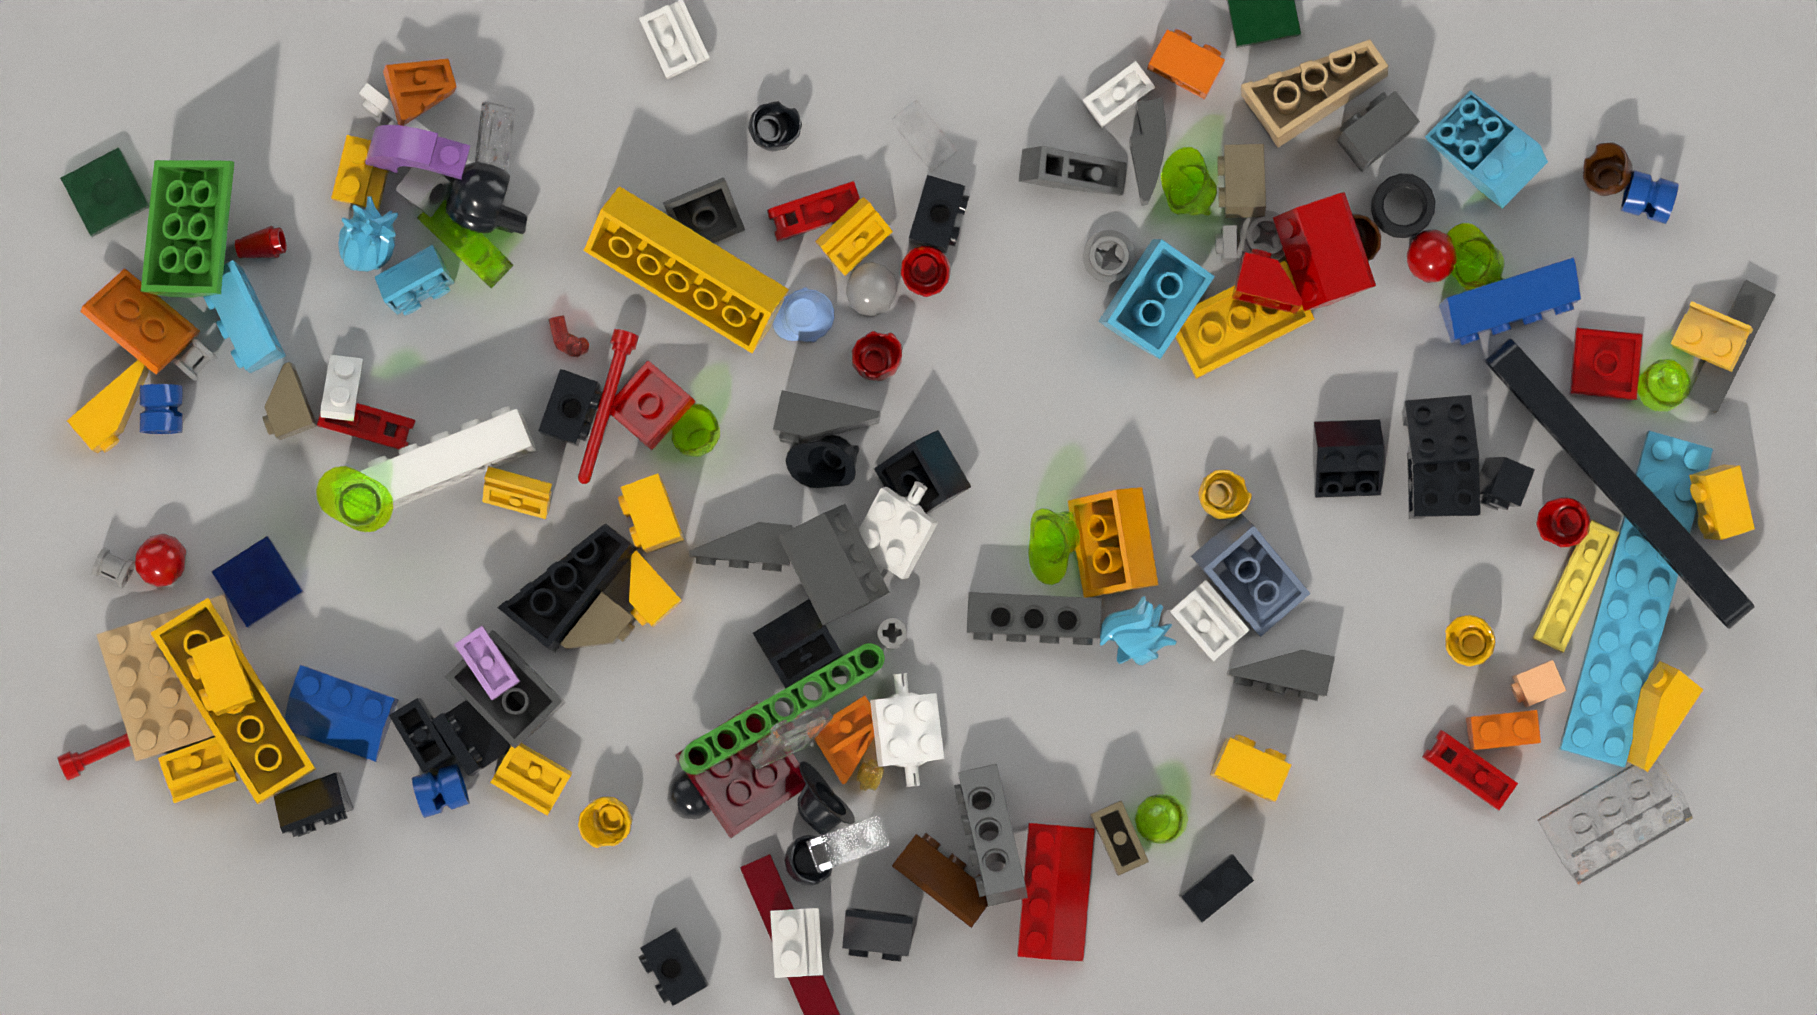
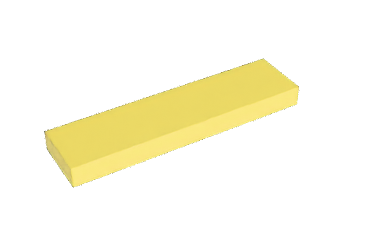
[1532,519,1619,653]

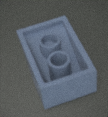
[1191,513,1311,637]

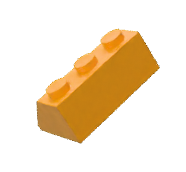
[1068,487,1159,598]

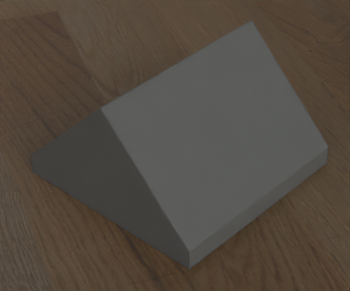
[663,177,745,243]

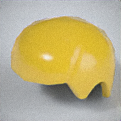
[1198,469,1252,519]
[1445,615,1496,667]
[578,796,633,848]

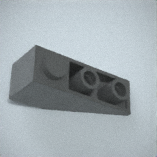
[689,522,793,572]
[1227,650,1335,701]

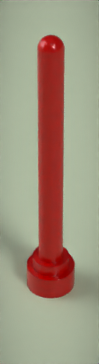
[578,329,639,484]
[57,733,131,781]

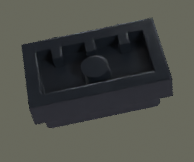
[1402,395,1479,465]
[1407,452,1481,519]
[432,700,511,776]

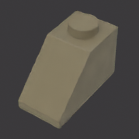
[262,362,317,440]
[561,592,635,649]

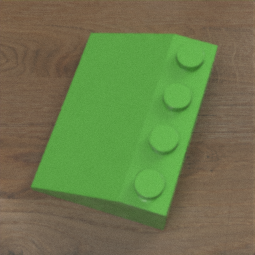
[141,160,235,298]

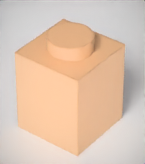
[1510,660,1566,707]

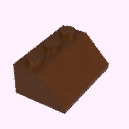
[892,833,988,928]

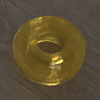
[856,758,884,791]

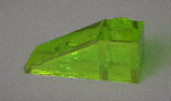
[417,200,514,289]

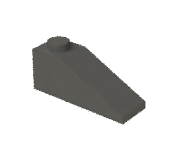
[1018,146,1127,196]

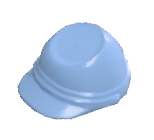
[773,287,834,342]

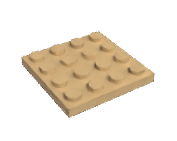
[96,594,243,761]

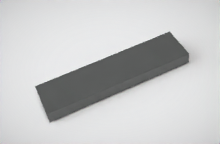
[1686,280,1776,413]

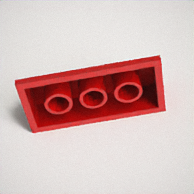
[1017,823,1094,961]

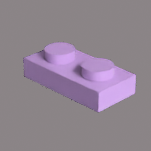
[454,626,521,700]

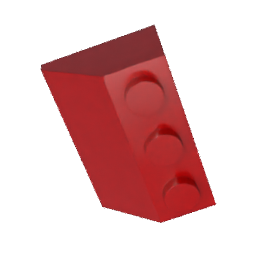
[1273,192,1376,311]

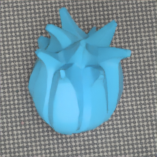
[338,196,398,272]
[1100,596,1177,665]

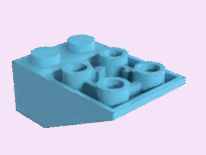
[1425,90,1548,209]
[375,245,455,316]

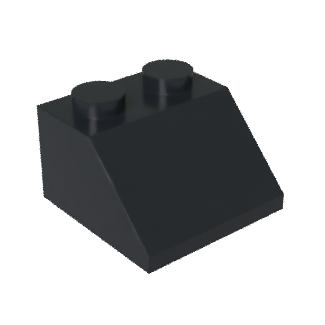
[874,430,971,514]

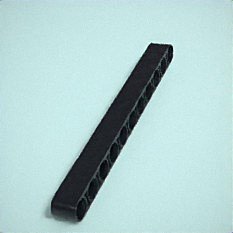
[1485,338,1755,629]

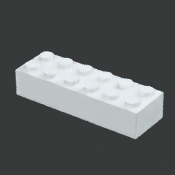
[330,406,537,525]

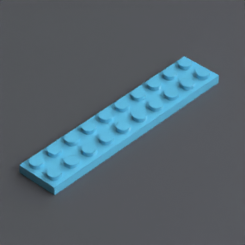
[1559,430,1713,768]

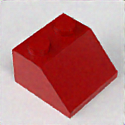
[1231,249,1303,314]

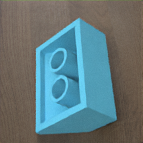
[1098,239,1215,359]
[203,260,286,373]

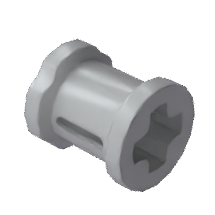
[173,337,217,381]
[92,548,135,588]
[877,618,907,649]

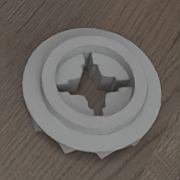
[1239,210,1285,260]
[1083,230,1136,283]

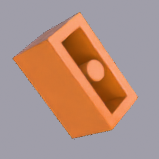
[1147,29,1225,99]
[1466,710,1541,750]

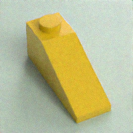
[67,360,150,453]
[1627,661,1704,772]

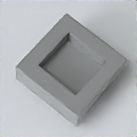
[1215,225,1237,263]

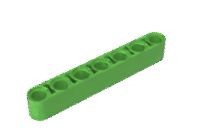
[679,643,885,775]

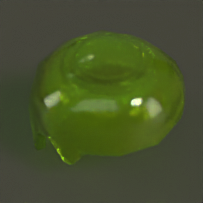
[1638,358,1691,412]
[671,403,720,457]
[1134,794,1189,844]

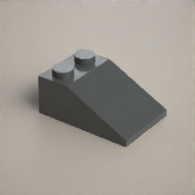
[773,390,880,445]

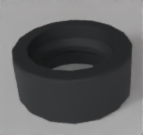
[1371,173,1436,238]

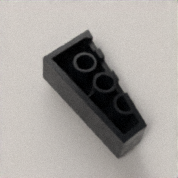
[497,523,638,653]

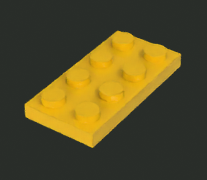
[1175,261,1315,379]

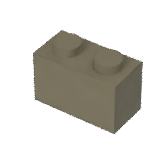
[1217,144,1266,218]
[1090,801,1149,876]

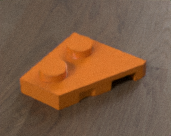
[383,59,457,126]
[809,695,875,785]

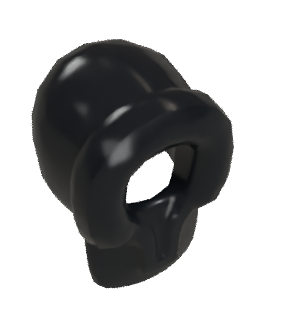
[446,162,528,234]

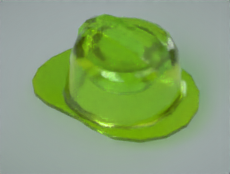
[1161,147,1217,216]
[1447,223,1505,290]
[316,466,394,532]
[1028,508,1080,585]

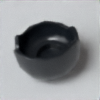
[748,101,802,152]
[667,770,711,819]
[784,835,834,885]

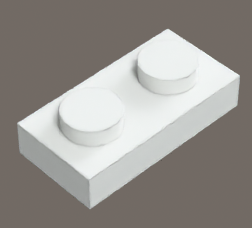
[1083,61,1155,128]
[320,355,363,421]

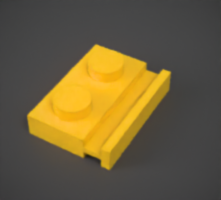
[331,135,389,211]
[815,197,893,276]
[1670,301,1753,372]
[482,466,552,519]
[158,737,239,803]
[490,743,573,816]

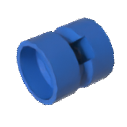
[1620,170,1679,224]
[140,384,183,434]
[412,763,470,818]

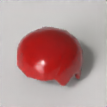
[1406,229,1457,283]
[900,245,951,297]
[852,331,902,381]
[1536,497,1591,547]
[135,533,186,587]

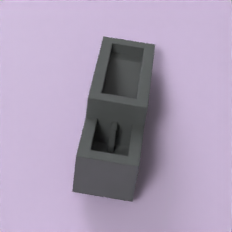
[1129,97,1166,206]

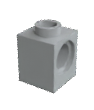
[395,167,453,217]

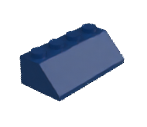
[1439,257,1581,345]

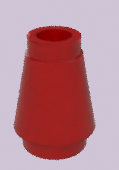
[235,226,287,259]

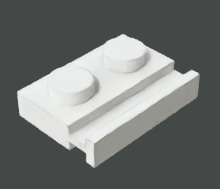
[639,0,710,79]
[1170,580,1249,662]
[770,908,823,978]

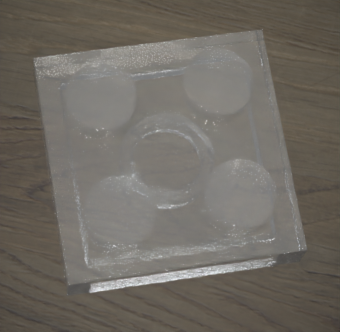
[750,706,833,770]

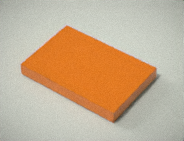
[80,268,200,375]

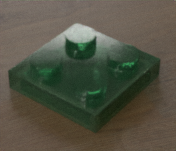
[60,147,150,237]

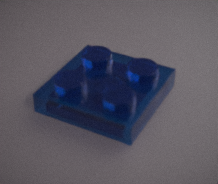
[211,536,304,628]

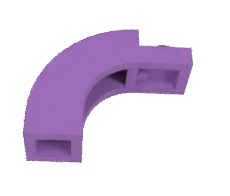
[365,125,470,179]

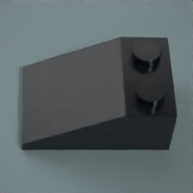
[842,907,914,962]

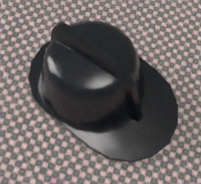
[785,435,860,488]
[797,761,855,835]

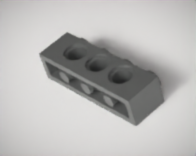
[966,592,1102,645]
[954,764,1028,907]

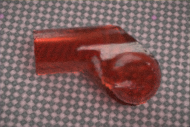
[548,315,589,357]

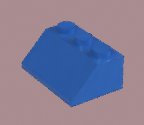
[284,665,399,762]

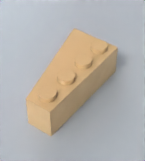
[1241,39,1388,148]

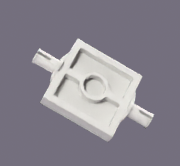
[859,481,938,579]
[870,673,944,787]

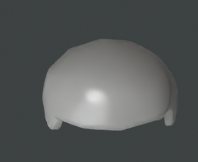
[846,262,897,317]

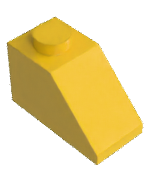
[629,550,682,628]

